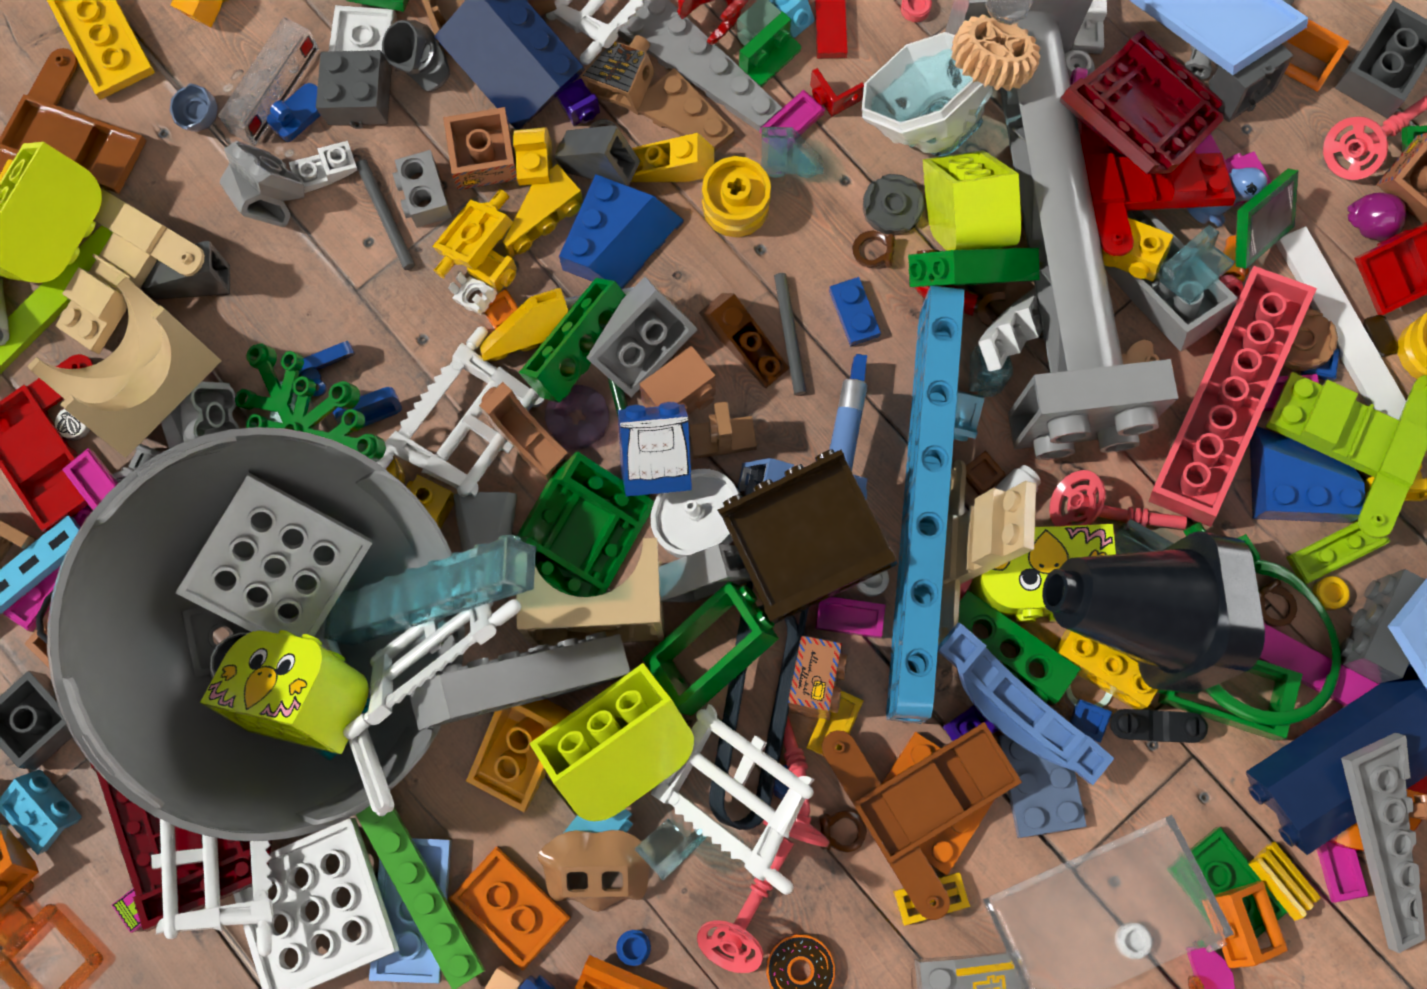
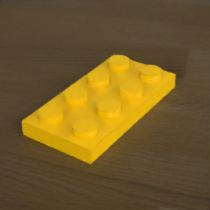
[47,0,155,100]

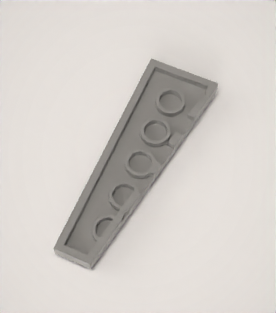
[617,0,782,132]
[1341,733,1426,953]

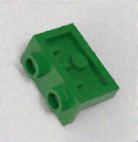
[739,11,801,87]

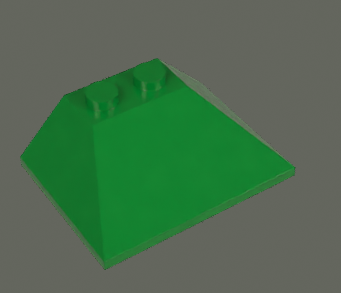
[510,452,654,597]

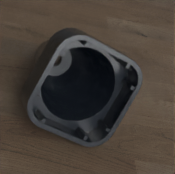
[1042,531,1265,694]

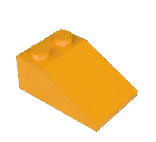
[466,699,572,813]

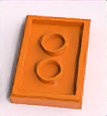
[448,846,571,971]

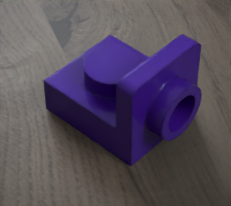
[556,78,600,126]

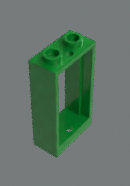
[908,248,1040,287]
[643,581,779,716]
[1157,660,1303,741]

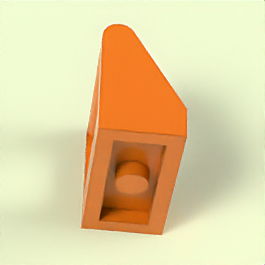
[1282,19,1350,92]
[0,824,39,907]
[1204,881,1288,968]

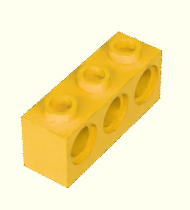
[1054,629,1158,710]

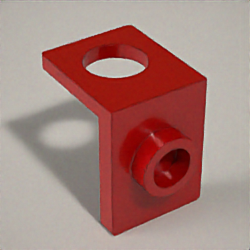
[810,68,864,117]

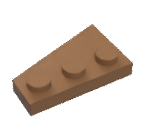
[629,68,735,152]

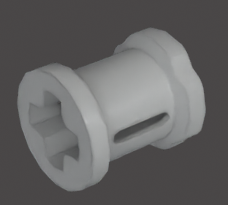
[1185,45,1212,79]

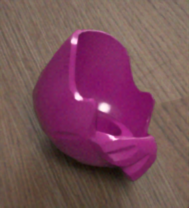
[1347,193,1407,242]

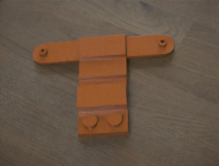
[0,48,147,194]
[822,722,1022,920]

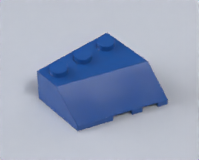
[559,174,684,289]
[1250,426,1365,523]

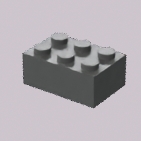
[1335,0,1427,119]
[1340,569,1426,684]

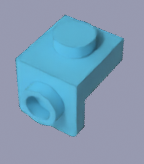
[769,0,815,38]
[954,390,985,441]

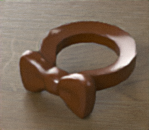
[852,230,895,268]
[1259,579,1297,627]
[819,811,866,852]

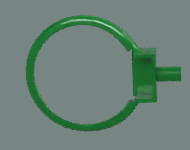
[1183,522,1341,725]

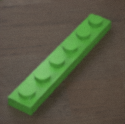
[355,805,485,989]

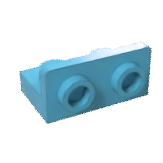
[0,770,82,855]

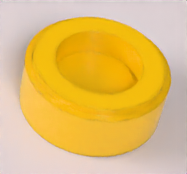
[1312,576,1350,610]

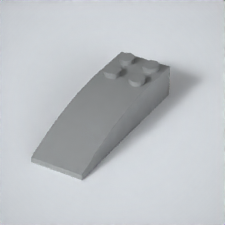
[1105,210,1238,351]

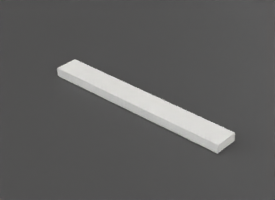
[1275,226,1406,420]

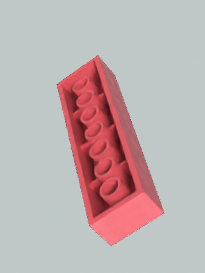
[1148,266,1317,527]

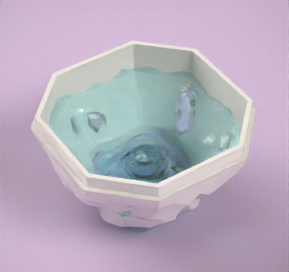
[862,32,993,156]

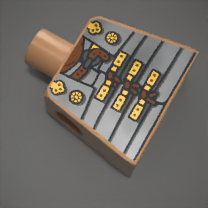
[581,35,654,112]

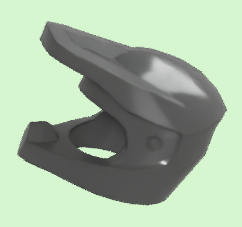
[382,20,450,92]

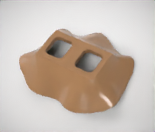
[537,830,653,912]

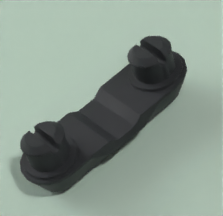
[1110,709,1208,743]

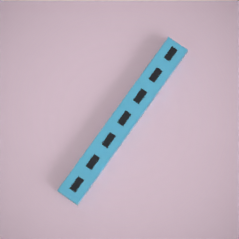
[0,515,81,614]

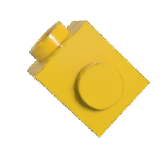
[467,250,517,293]

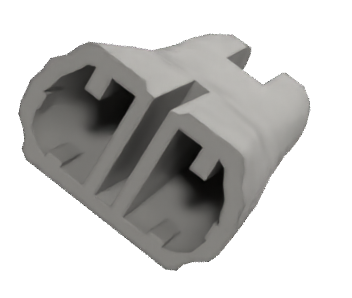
[454,492,517,585]

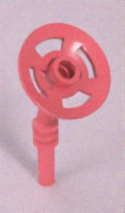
[1323,95,1427,180]
[1049,470,1187,529]
[763,716,829,847]
[697,837,794,973]

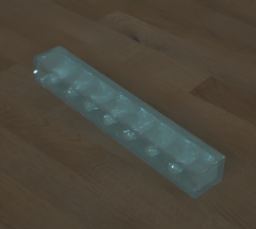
[324,535,536,646]

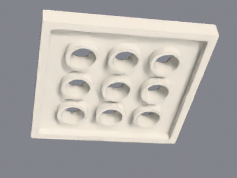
[176,472,372,638]
[233,818,400,989]

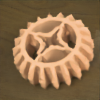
[951,14,1040,91]

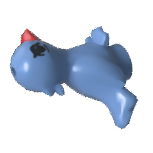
[1187,168,1267,227]

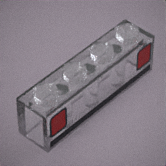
[218,17,319,146]

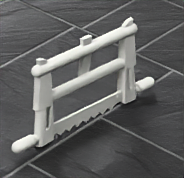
[546,0,648,65]
[376,326,545,498]
[343,571,521,739]
[651,704,815,895]
[151,819,274,956]

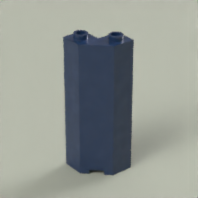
[1246,666,1427,855]

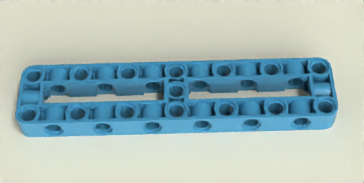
[886,285,964,724]

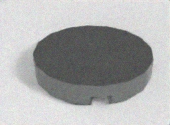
[862,174,924,235]

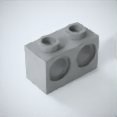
[392,150,452,228]

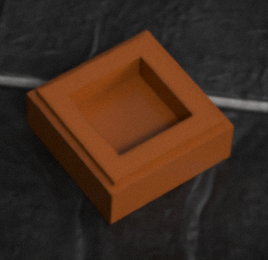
[966,450,1006,496]

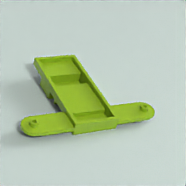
[1265,372,1427,539]

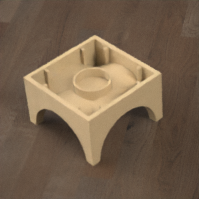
[27,273,221,458]
[515,538,665,647]

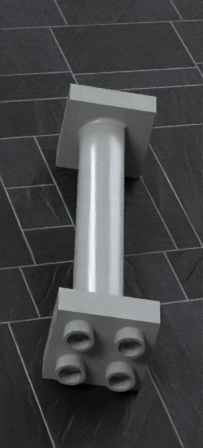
[945,0,1178,460]

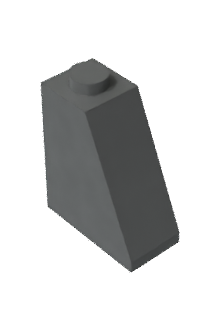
[554,125,640,186]
[142,241,230,300]

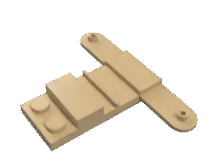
[55,189,205,354]
[938,460,1036,646]

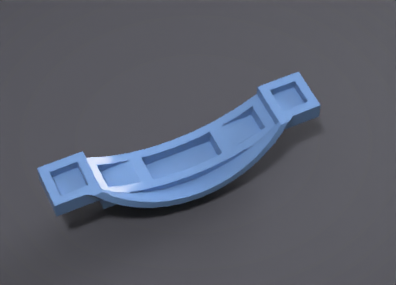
[938,623,1115,785]

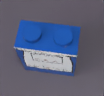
[618,402,692,497]

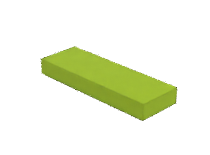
[1286,521,1391,584]

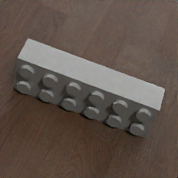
[410,631,630,731]

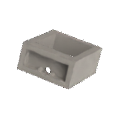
[659,544,752,602]

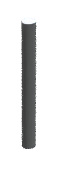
[356,159,415,270]
[774,273,807,396]

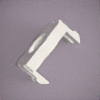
[448,272,498,315]

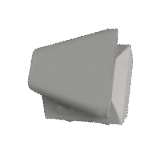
[220,141,304,227]
[161,382,239,449]

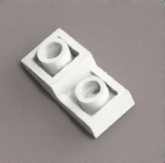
[289,141,357,193]

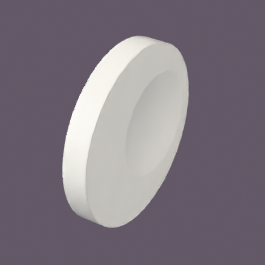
[651,469,740,558]

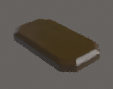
[1363,315,1398,358]

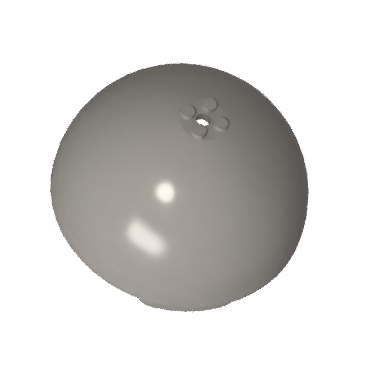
[47,427,465,841]

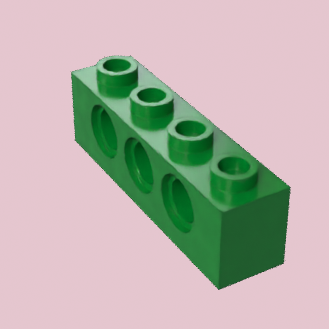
[519,278,626,403]
[958,590,1081,705]

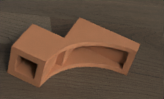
[479,382,570,482]

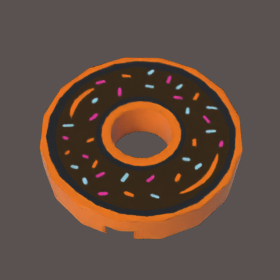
[766,934,835,989]

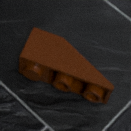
[699,293,789,388]

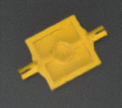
[432,189,514,279]

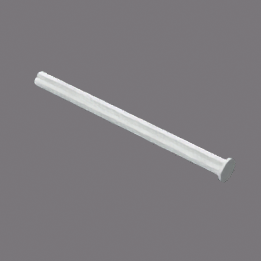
[314,612,395,816]

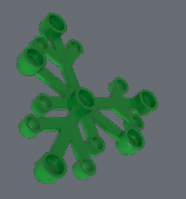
[235,343,386,462]

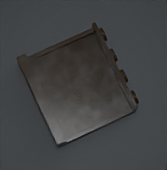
[717,449,898,624]

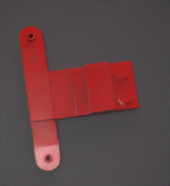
[1076,117,1236,256]
[1354,222,1427,315]
[0,354,94,533]

